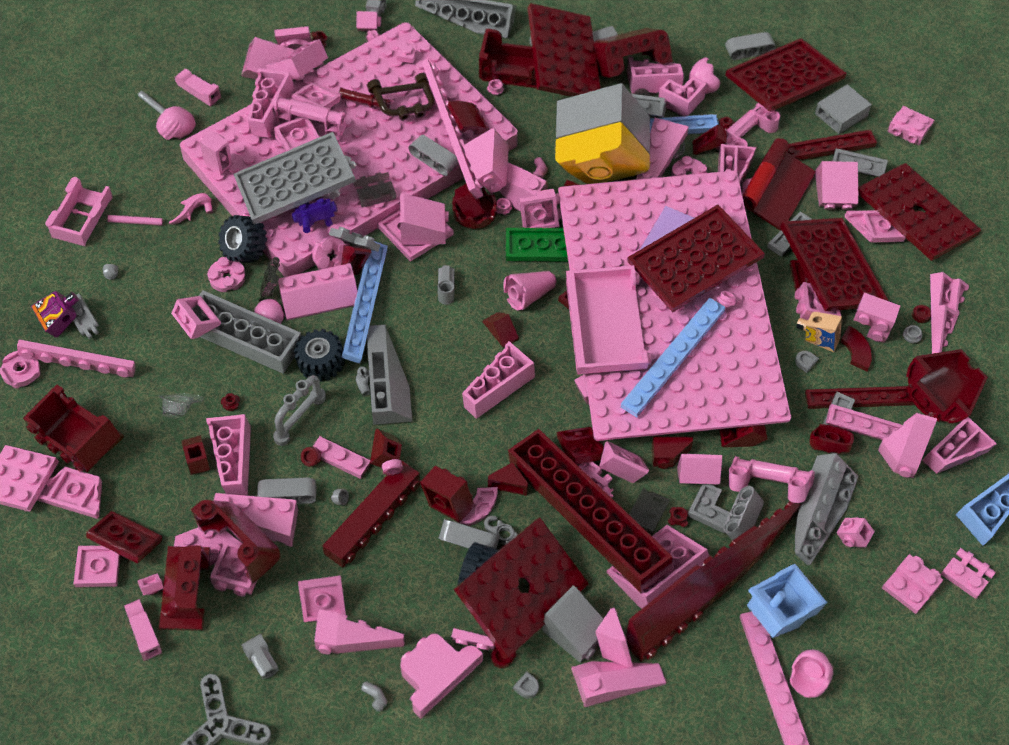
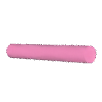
[108,215,163,226]

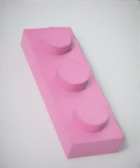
[313,436,371,479]

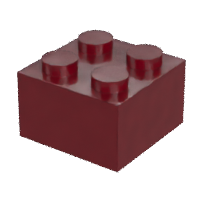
[420,466,475,523]

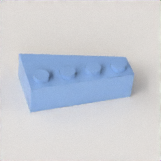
[956,474,1009,546]

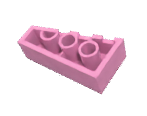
[248,68,294,138]
[636,118,689,180]
[462,341,535,419]
[206,414,251,496]
[214,493,298,547]

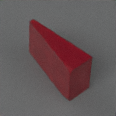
[693,124,727,155]

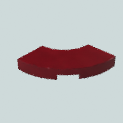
[840,326,872,372]

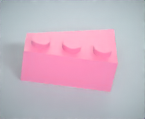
[267,39,328,82]
[627,57,684,94]
[718,144,756,187]
[922,417,997,474]

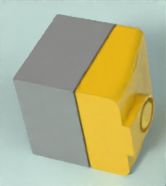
[555,83,650,184]

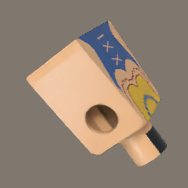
[796,312,842,352]

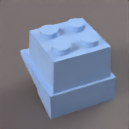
[747,564,827,638]

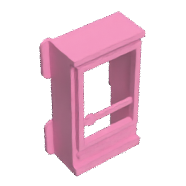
[45,177,113,246]

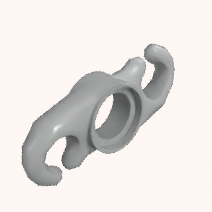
[484,516,518,545]

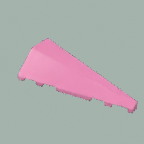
[930,272,969,354]

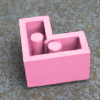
[659,76,707,116]
[854,293,900,343]

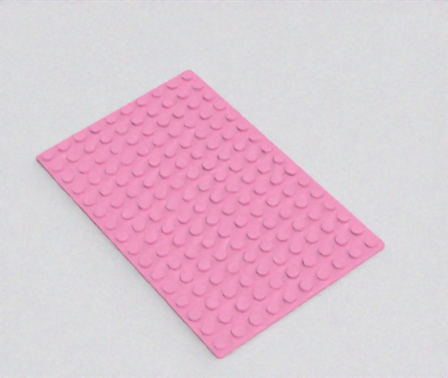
[558,171,791,441]

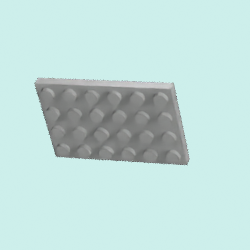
[233,132,356,225]

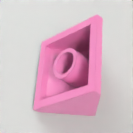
[599,441,649,483]
[677,454,722,484]
[595,608,633,667]

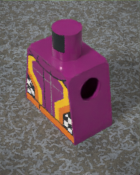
[31,291,79,337]

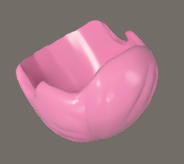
[689,58,720,94]
[156,107,195,140]
[790,650,833,698]

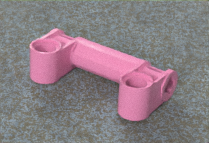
[273,95,346,141]
[716,103,780,151]
[729,456,815,503]

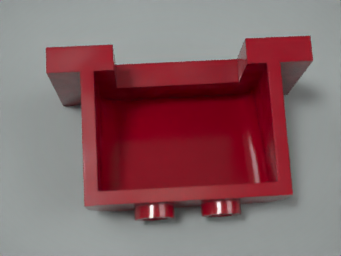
[159,545,211,631]

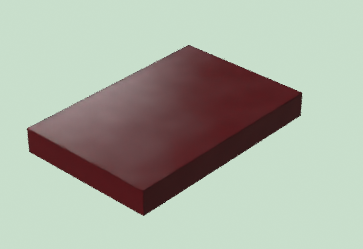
[86,511,162,564]

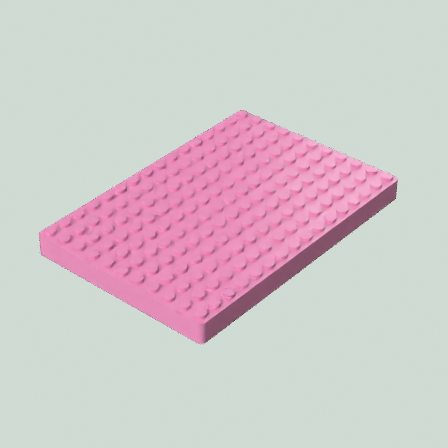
[180,23,518,277]

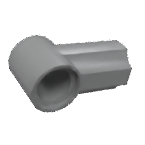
[438,266,454,304]
[241,634,279,679]

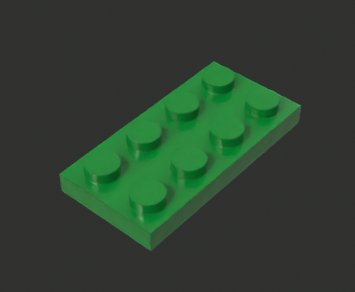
[506,228,568,262]

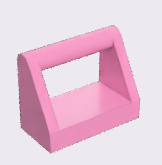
[171,296,221,339]

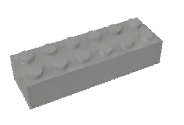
[191,290,301,374]

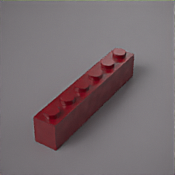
[322,460,420,568]

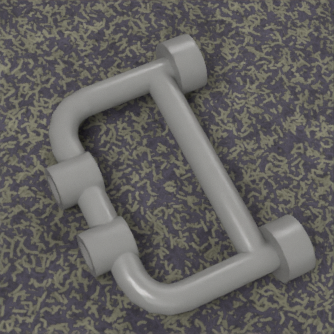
[273,375,326,446]

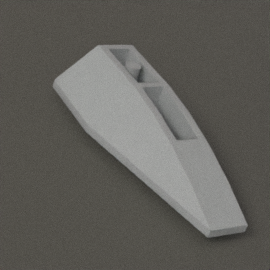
[367,325,412,425]
[795,453,859,565]

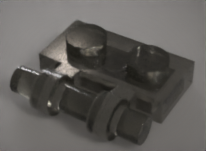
[354,172,397,208]
[259,257,280,301]

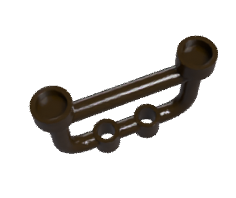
[367,72,435,120]

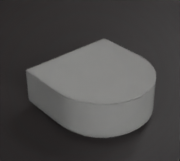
[795,351,819,373]
[513,672,539,698]

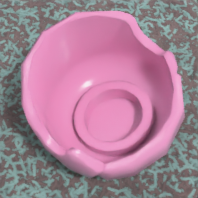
[254,299,285,324]

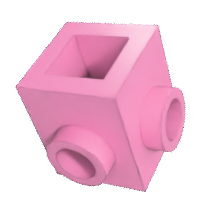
[837,518,875,547]

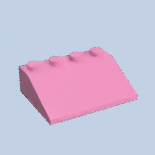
[607,525,709,608]

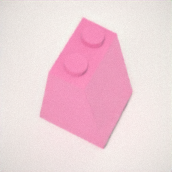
[241,37,294,79]
[463,128,509,194]
[815,161,858,210]
[400,193,449,245]

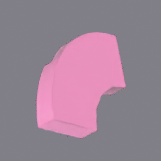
[460,487,498,526]

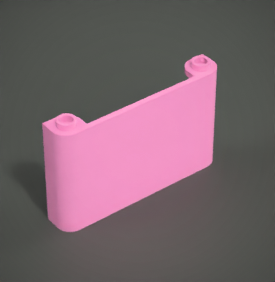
[566,266,651,374]

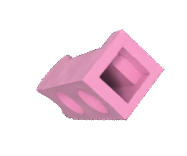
[175,69,221,107]
[124,599,162,661]

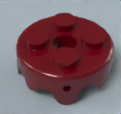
[452,185,497,229]

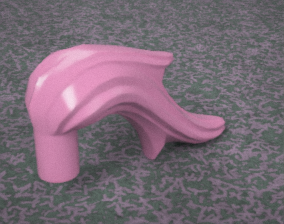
[169,193,213,224]

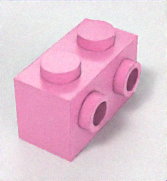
[200,131,233,176]

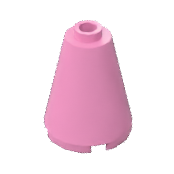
[503,271,556,310]

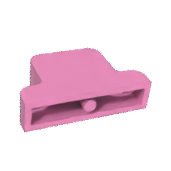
[401,634,483,719]

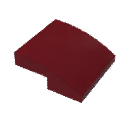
[447,101,490,135]
[557,426,604,464]

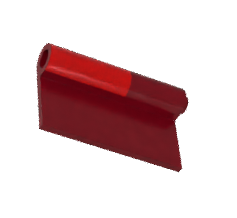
[742,138,816,231]

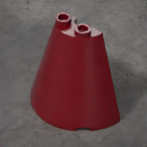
[906,349,988,423]

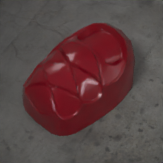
[809,424,854,454]

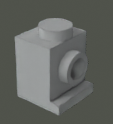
[366,0,387,17]

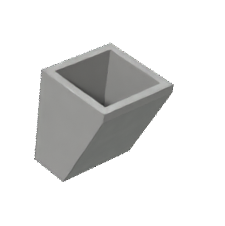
[542,586,603,663]

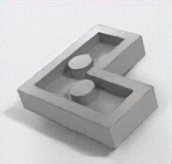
[329,227,380,252]
[687,484,730,533]

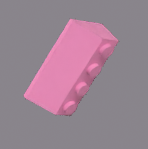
[277,263,357,321]

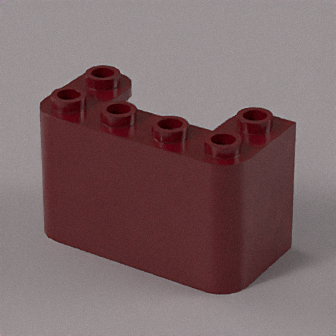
[479,28,537,89]
[593,28,673,77]
[23,384,121,473]

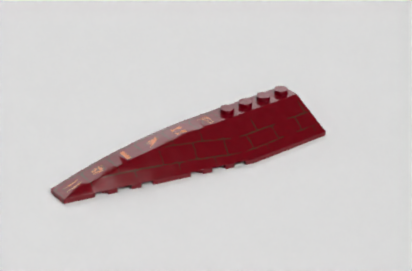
[625,501,802,662]

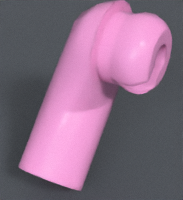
[532,157,548,178]

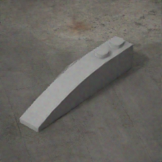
[415,0,516,38]

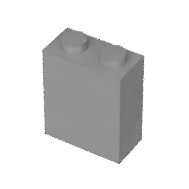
[815,84,871,134]

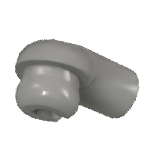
[356,367,371,396]
[361,681,387,711]

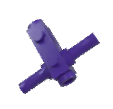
[292,198,338,233]

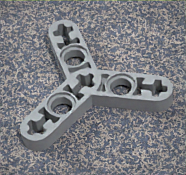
[181,674,271,745]

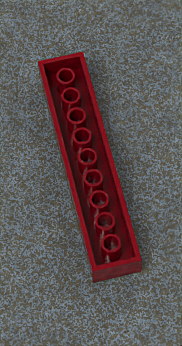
[508,429,673,593]

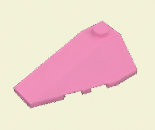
[500,163,548,212]
[878,413,937,478]
[314,609,405,654]
[571,661,666,707]

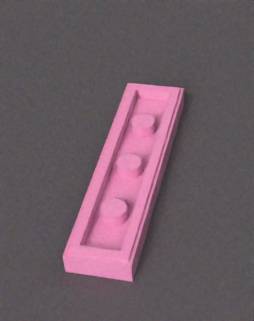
[826,404,903,440]

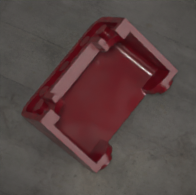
[191,500,280,584]

